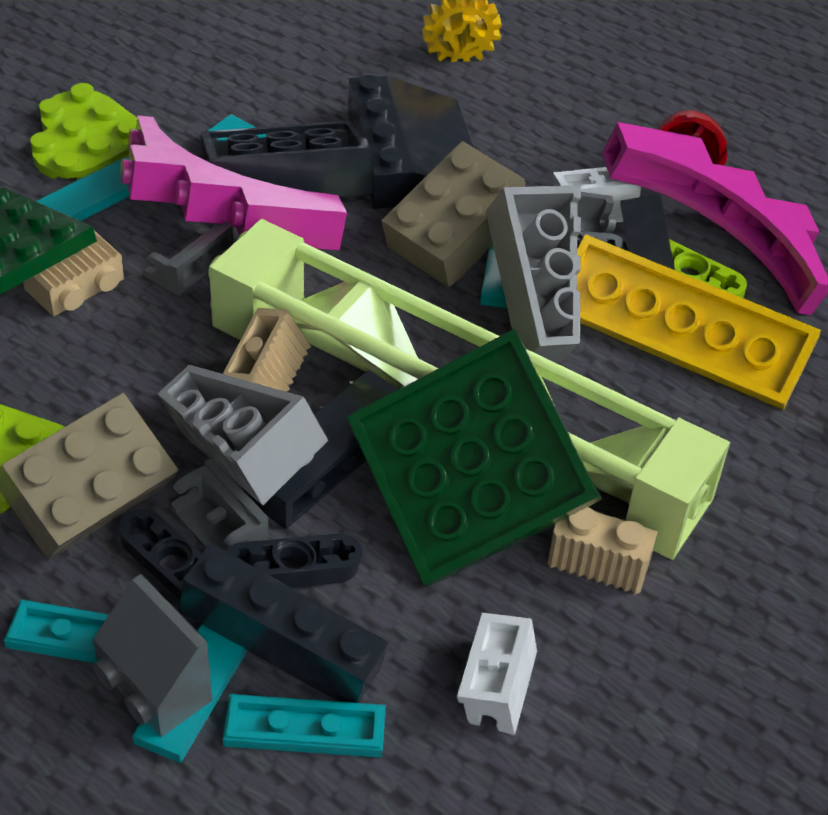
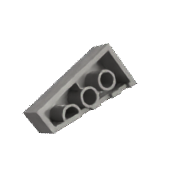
[486,185,581,363]
[157,365,328,505]

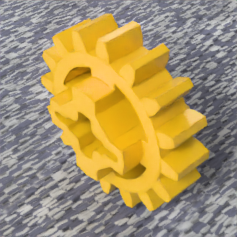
[422,0,502,62]

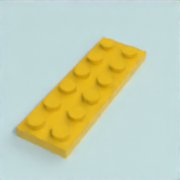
[577,234,821,410]

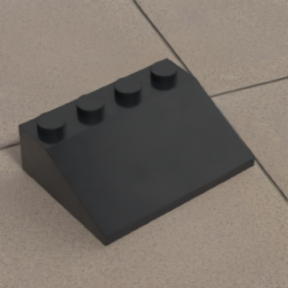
[348,75,473,209]
[201,120,373,201]

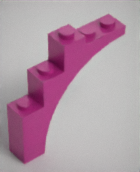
[120,115,347,250]
[601,122,828,315]

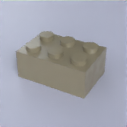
[382,141,526,288]
[0,392,179,560]

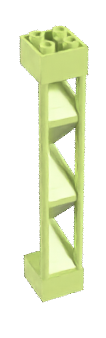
[208,218,730,560]

